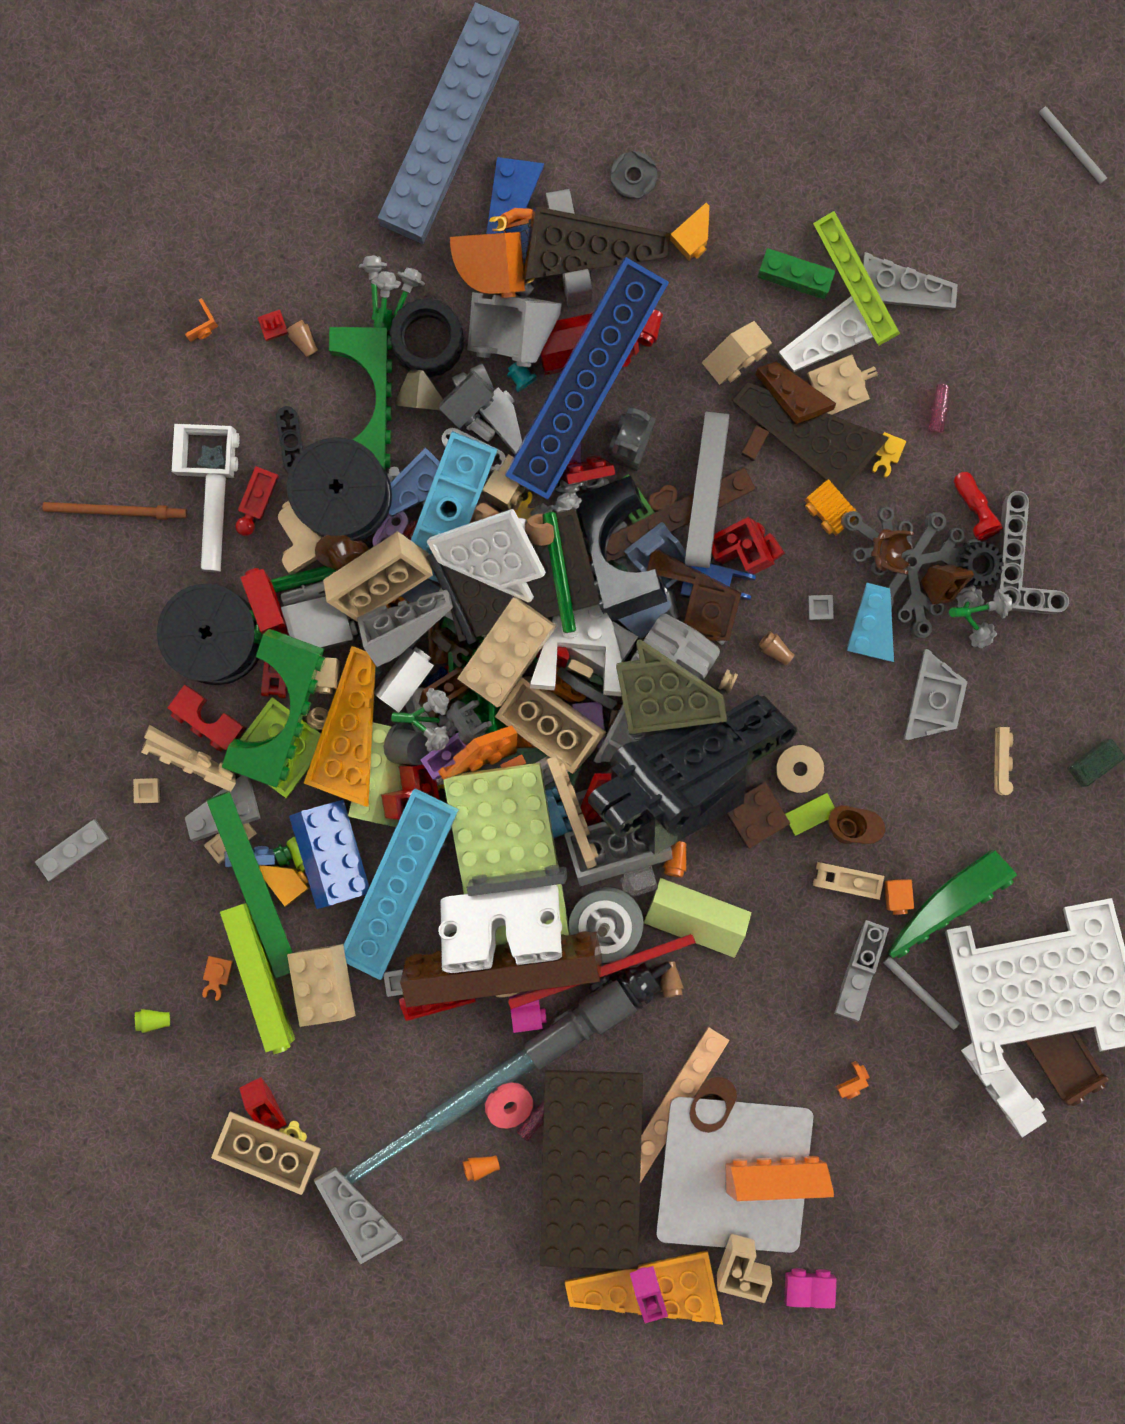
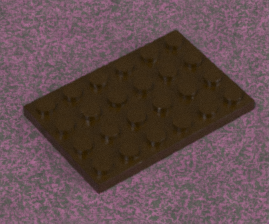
[441,509,600,642]

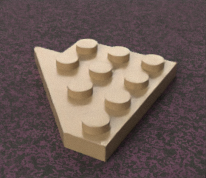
[546,756,599,869]

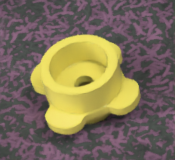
[279,1121,307,1142]

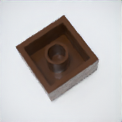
[726,782,791,849]

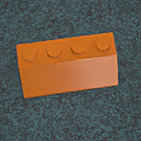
[725,1156,834,1201]

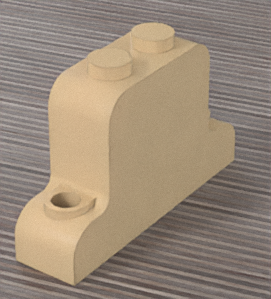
[278,501,322,575]

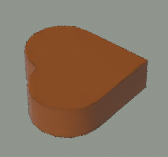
[648,485,677,511]

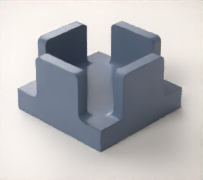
[624,522,686,588]

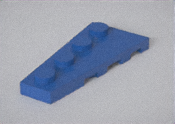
[486,157,544,234]

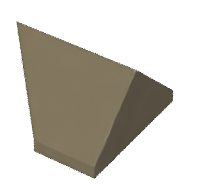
[394,369,443,410]

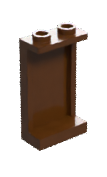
[1025,1031,1109,1106]

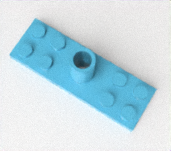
[411,431,498,582]

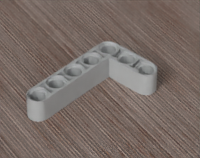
[546,189,592,307]
[995,491,1069,614]

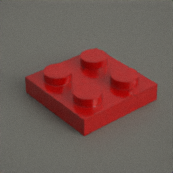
[561,456,615,484]

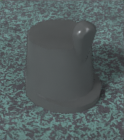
[384,722,430,765]

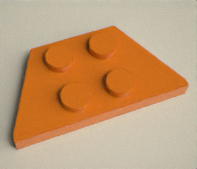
[438,725,517,780]

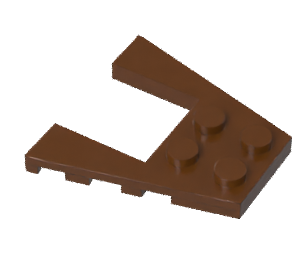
[637,549,741,641]

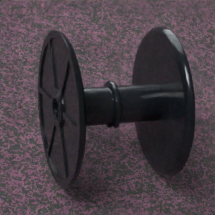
[287,437,392,541]
[157,584,260,685]

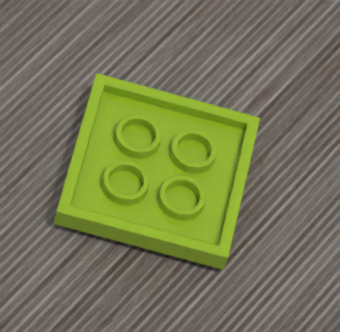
[240,697,321,798]

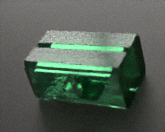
[1067,738,1125,787]

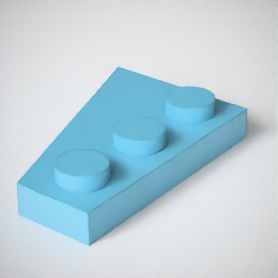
[847,583,894,662]

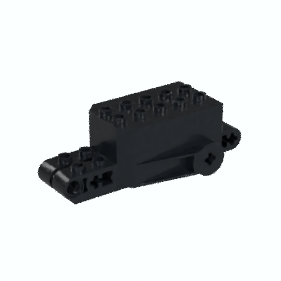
[588,695,797,855]

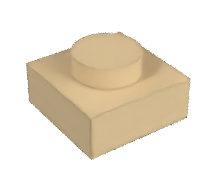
[133,778,160,803]

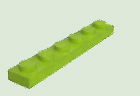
[813,211,900,346]

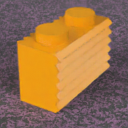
[804,479,857,536]

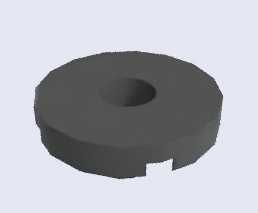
[610,151,657,199]

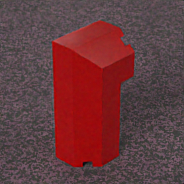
[540,313,639,376]

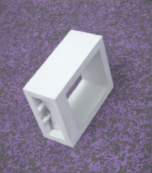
[172,424,239,478]

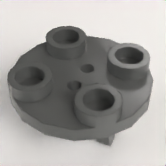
[446,700,492,745]

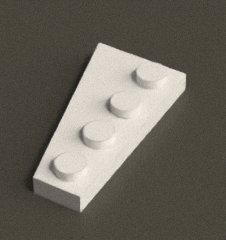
[778,296,873,372]

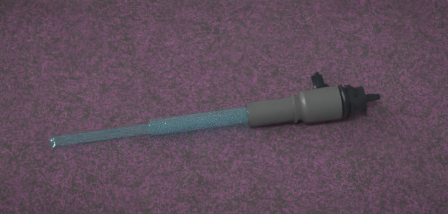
[344,962,672,1184]

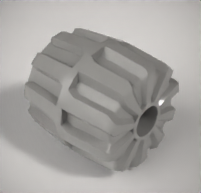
[631,613,720,680]

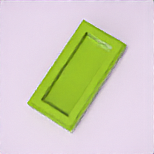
[785,793,835,836]

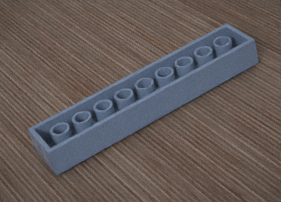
[378,2,519,244]

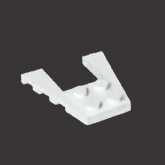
[530,604,622,696]

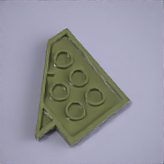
[616,640,727,734]

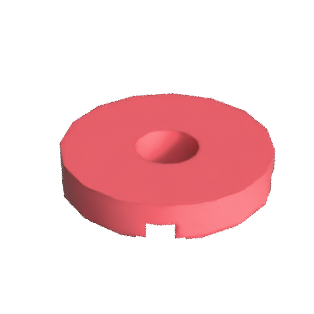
[485,1082,533,1129]

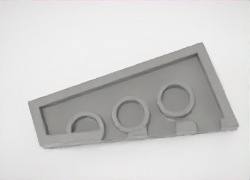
[863,252,958,310]

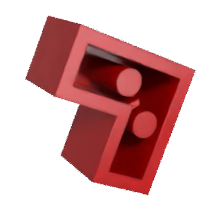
[712,517,775,575]
[381,764,440,820]

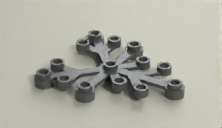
[841,507,981,638]

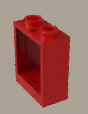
[240,568,288,634]

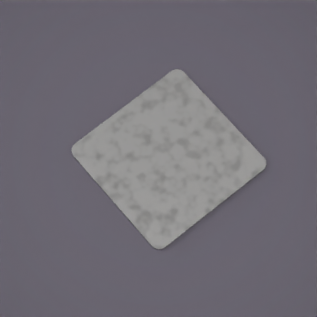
[656,1097,813,1253]

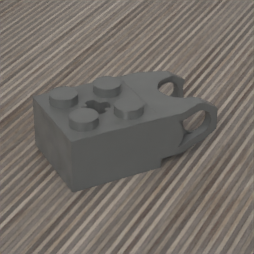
[608,406,656,471]

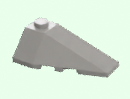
[357,590,453,667]

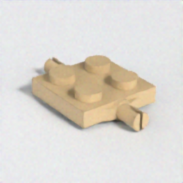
[807,355,878,415]

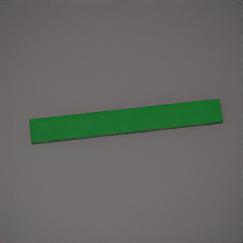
[206,791,293,978]

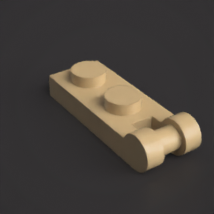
[994,727,1013,795]
[812,862,884,900]

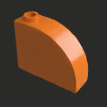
[450,232,525,298]

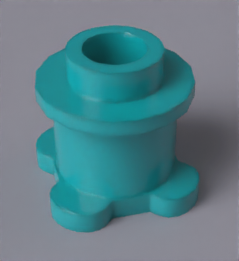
[507,362,537,392]

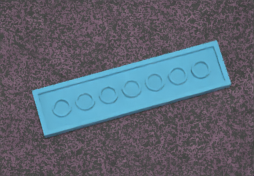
[343,788,459,980]

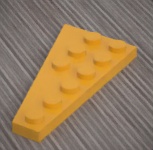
[565,1250,723,1325]

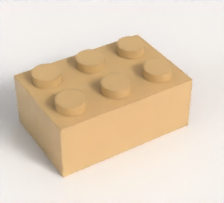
[287,944,356,1027]

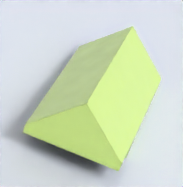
[644,878,752,958]

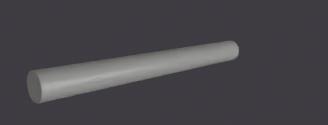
[1039,106,1107,184]
[883,956,960,1030]

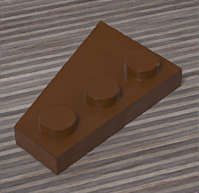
[755,361,836,424]

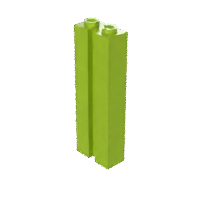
[220,903,295,1054]

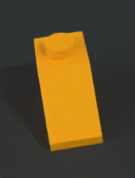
[670,203,709,261]
[259,865,310,906]

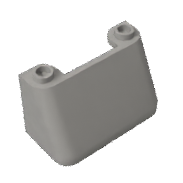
[467,292,561,367]

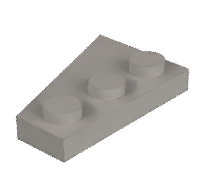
[185,775,261,842]

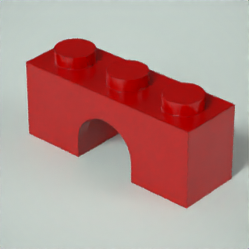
[168,685,246,752]

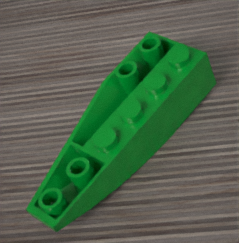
[887,850,1017,959]

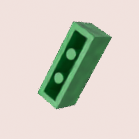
[757,248,835,300]

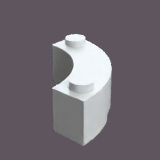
[961,1043,1046,1137]

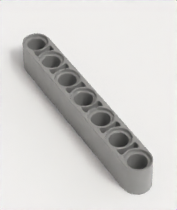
[685,411,730,568]

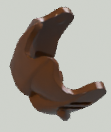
[871,529,914,575]

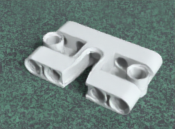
[439,885,562,973]

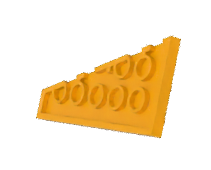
[304,646,376,807]

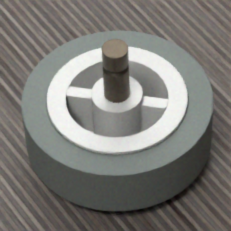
[569,887,643,963]

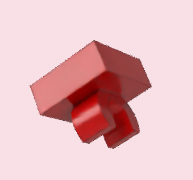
[257,310,289,341]

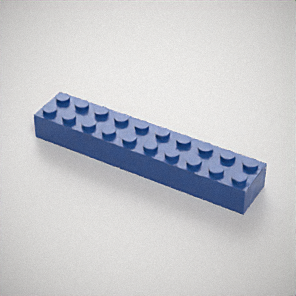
[505,257,669,499]

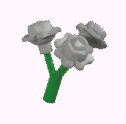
[949,585,1013,648]
[391,688,458,752]

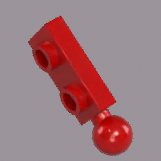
[236,466,279,536]

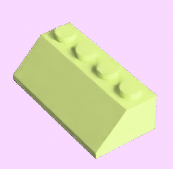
[348,722,405,827]

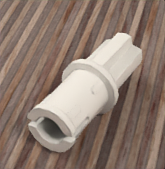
[466,414,496,441]

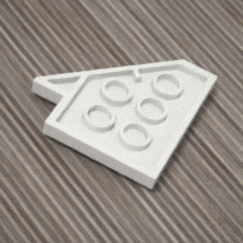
[427,509,546,602]

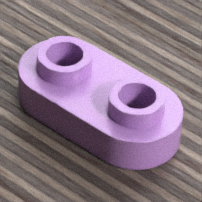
[373,512,408,547]

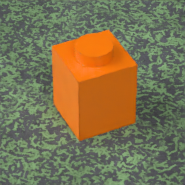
[884,879,914,915]

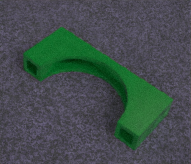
[329,327,393,471]
[222,629,325,788]

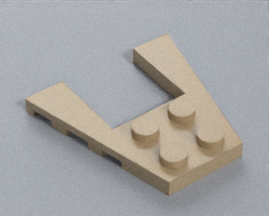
[141,725,236,792]

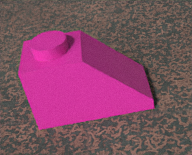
[630,1266,668,1323]

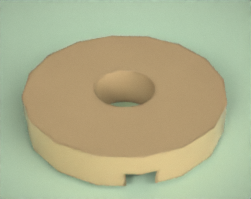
[776,745,824,793]

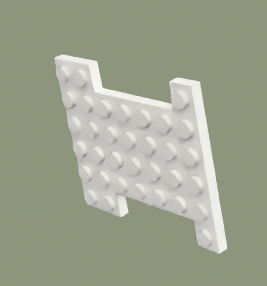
[945,898,1125,1075]

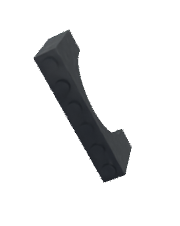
[576,475,667,622]

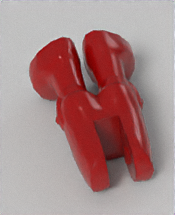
[954,472,1003,542]

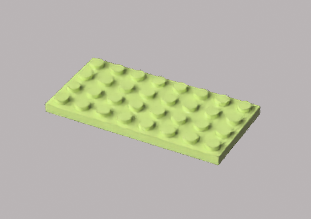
[443,763,570,945]

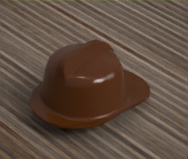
[315,535,369,570]
[828,805,885,844]
[690,1077,737,1133]

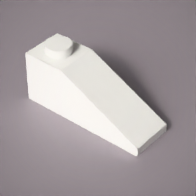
[478,387,522,454]

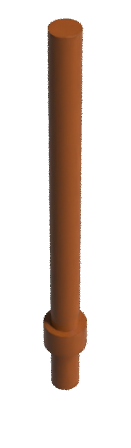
[42,502,187,520]

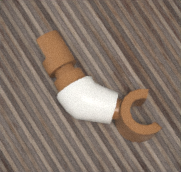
[476,503,554,546]

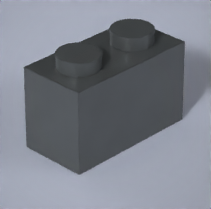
[439,370,494,429]

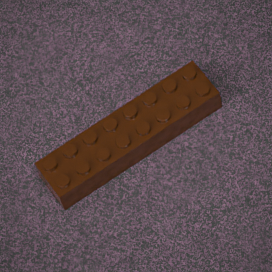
[400,931,602,1007]

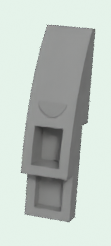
[834,920,889,1022]

